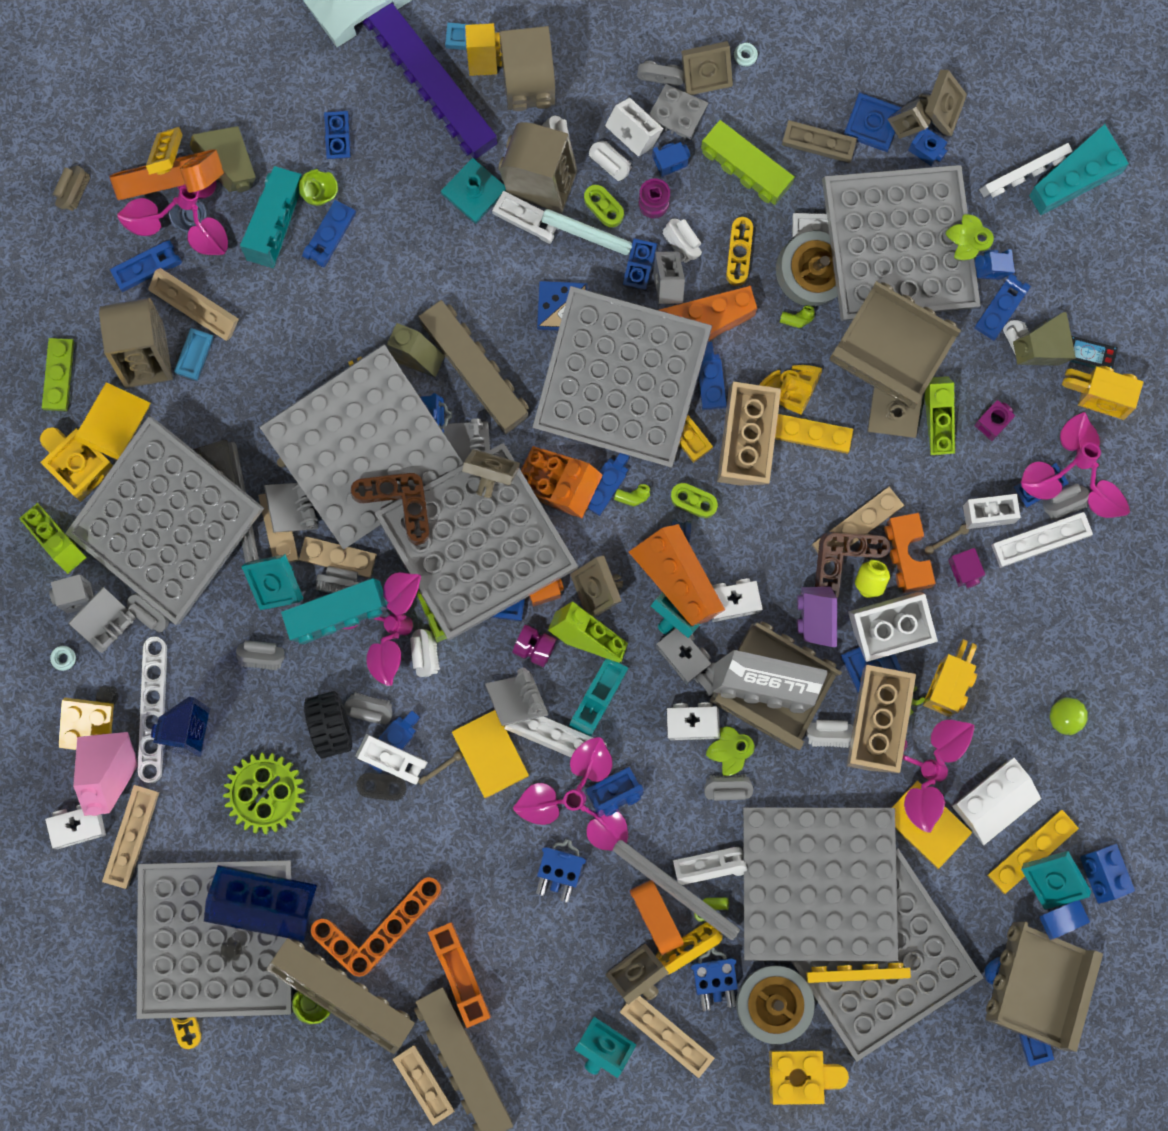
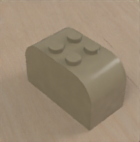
[500,26,555,111]
[498,122,577,213]
[99,297,173,388]

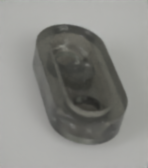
[356,773,407,802]

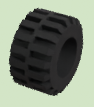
[304,691,352,759]

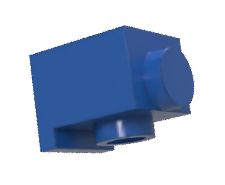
[908,127,948,166]
[652,142,690,177]
[975,249,1015,280]

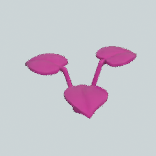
[117,181,228,255]
[1020,412,1130,518]
[343,572,421,686]
[902,720,974,833]
[513,737,628,851]

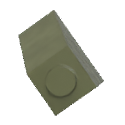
[189,126,256,192]
[1013,312,1076,366]
[387,323,445,378]

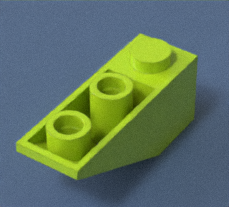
[925,376,955,455]
[19,503,87,574]
[548,601,628,663]

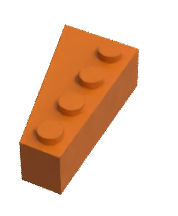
[659,286,757,341]
[629,524,725,626]

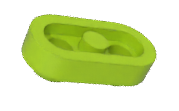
[584,185,624,227]
[671,483,718,518]

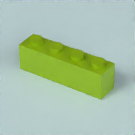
[701,120,795,205]

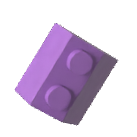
[797,587,837,647]

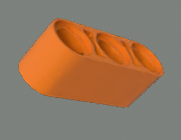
[629,880,684,956]

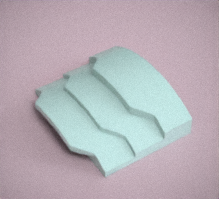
[303,0,412,47]

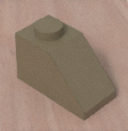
[888,99,931,139]

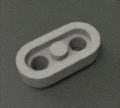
[637,61,684,86]

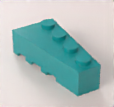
[1029,124,1129,215]
[240,166,302,269]
[281,578,388,644]

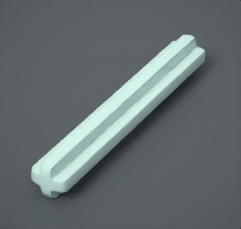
[541,209,632,255]

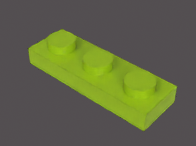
[42,338,74,411]

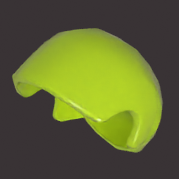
[299,169,338,206]
[1049,697,1088,735]
[292,991,330,1025]

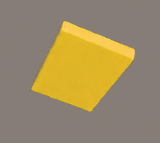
[74,382,151,460]
[452,710,529,799]
[891,780,972,869]

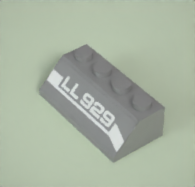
[712,650,827,713]

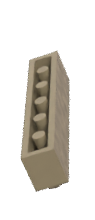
[418,300,529,435]
[266,938,415,1055]
[414,987,514,1131]

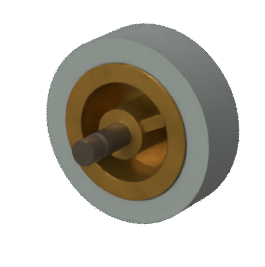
[776,231,838,306]
[736,966,815,1044]

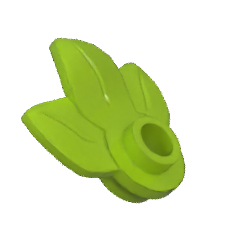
[945,214,994,261]
[706,726,755,776]

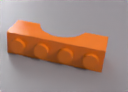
[428,922,491,1028]

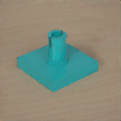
[441,158,507,224]
[241,554,304,610]
[651,592,701,638]
[1021,851,1091,910]
[574,1017,636,1078]

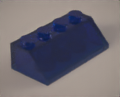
[151,696,210,757]
[204,865,317,941]

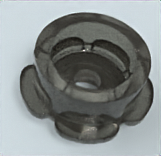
[96,685,119,705]
[221,937,242,963]

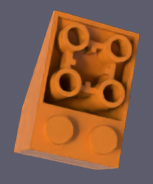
[521,446,603,518]

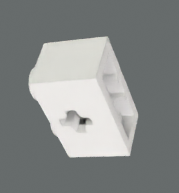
[605,98,663,157]
[963,494,1021,529]
[712,579,763,622]
[667,703,720,740]
[45,805,106,849]

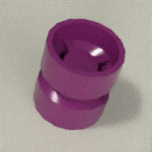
[638,178,670,218]
[512,624,557,668]

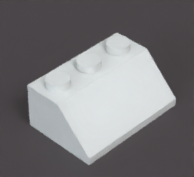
[848,592,938,662]
[952,758,1041,845]

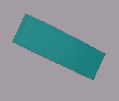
[569,658,629,737]

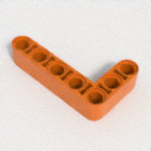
[109,149,224,200]
[311,877,441,977]

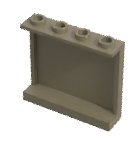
[829,281,961,410]
[709,621,842,750]
[985,922,1103,1052]

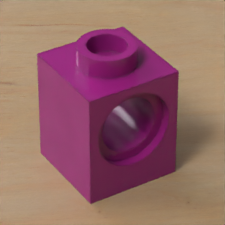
[974,400,1015,441]
[948,548,985,589]

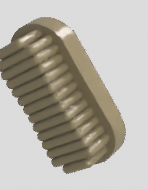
[52,165,90,211]

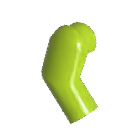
[779,305,815,328]
[614,484,650,507]
[694,897,729,922]

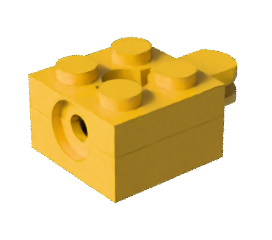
[1062,366,1143,420]
[40,427,113,502]
[922,639,977,717]
[769,1050,849,1105]

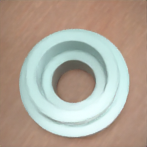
[734,43,758,67]
[50,646,76,671]

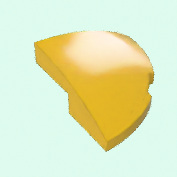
[759,365,822,415]

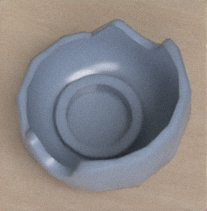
[169,199,207,233]

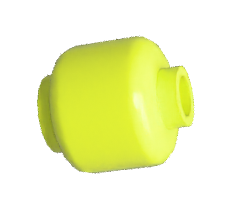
[855,560,890,598]

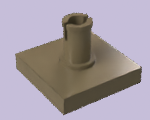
[681,41,733,95]
[919,70,967,136]
[867,387,922,438]
[462,449,520,498]
[570,556,623,617]
[605,944,668,1005]

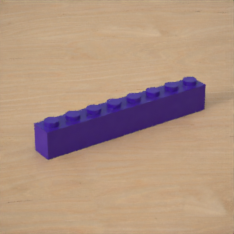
[362,3,497,160]

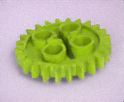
[223,753,306,835]

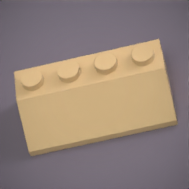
[717,382,781,486]
[847,665,916,773]

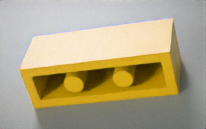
[465,23,502,76]

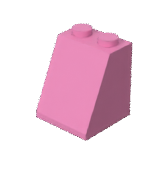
[73,732,138,816]

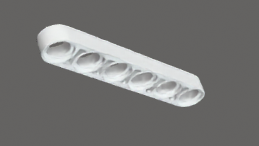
[138,637,167,783]

